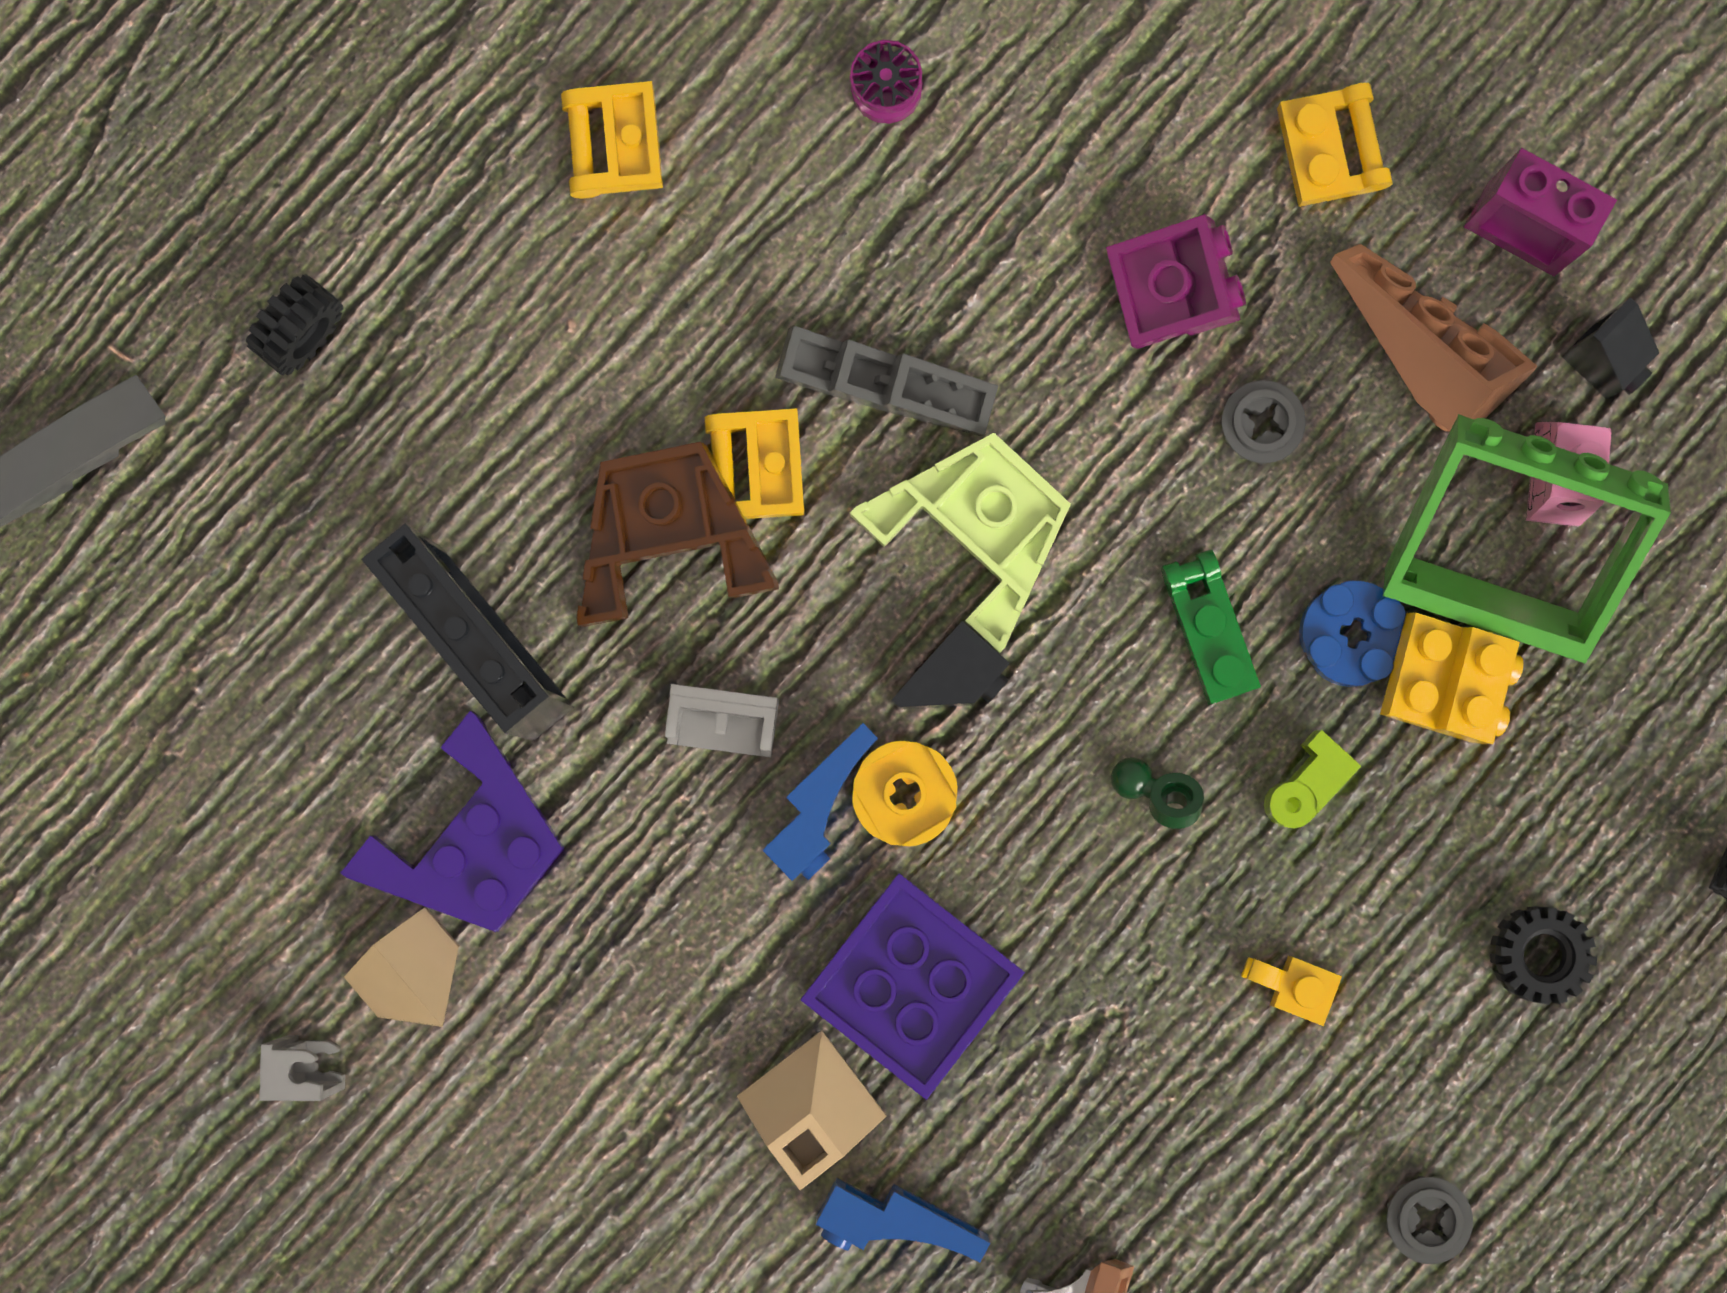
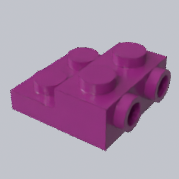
[1106,214,1246,349]

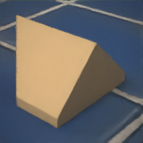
[344,907,460,1027]

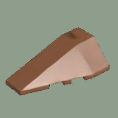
[1330,244,1538,432]

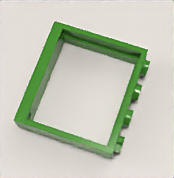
[1383,414,1671,664]

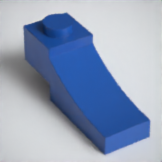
[763,723,878,881]
[815,1178,990,1263]

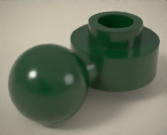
[1111,757,1204,829]

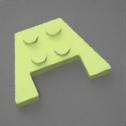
[850,433,1071,654]

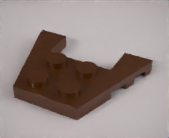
[576,441,779,627]

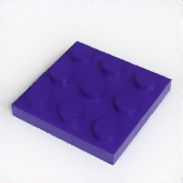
[800,873,1025,1100]

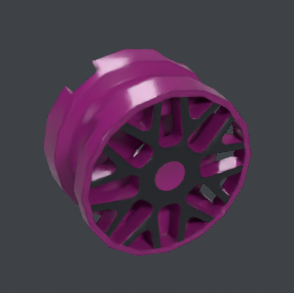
[850,40,922,124]

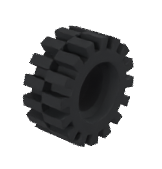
[246,274,343,376]
[1489,906,1597,1005]

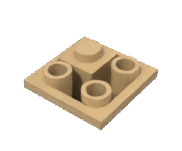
[737,1030,887,1190]

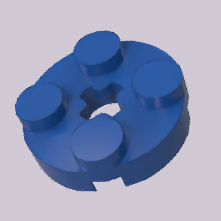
[1299,581,1405,687]

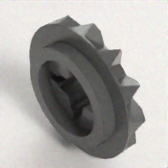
[1220,380,1306,465]
[1385,1176,1473,1264]

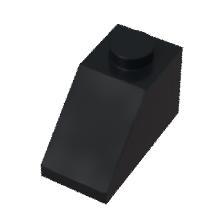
[1562,297,1659,399]
[891,621,1010,710]

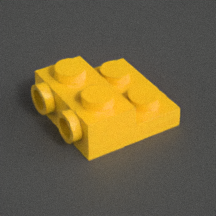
[1380,612,1523,744]

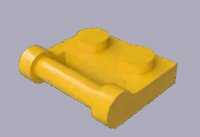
[561,81,663,199]
[1277,83,1393,207]
[704,409,805,519]

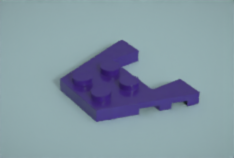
[341,711,564,932]

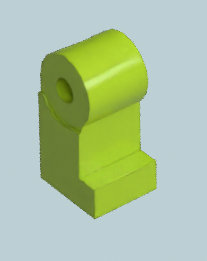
[1264,730,1361,829]

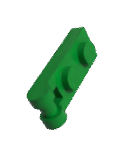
[1161,549,1261,706]

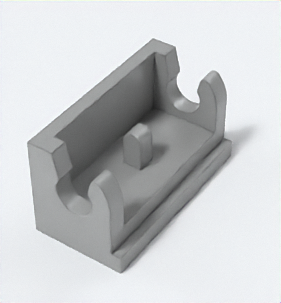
[665,684,779,758]
[259,1035,345,1101]

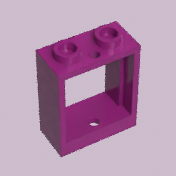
[1463,147,1617,277]

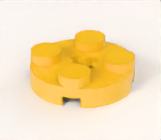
[852,741,958,846]

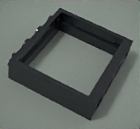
[361,523,574,741]

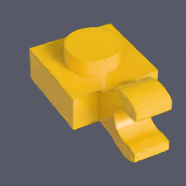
[1241,955,1342,1026]

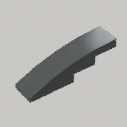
[775,326,998,436]
[0,375,166,527]

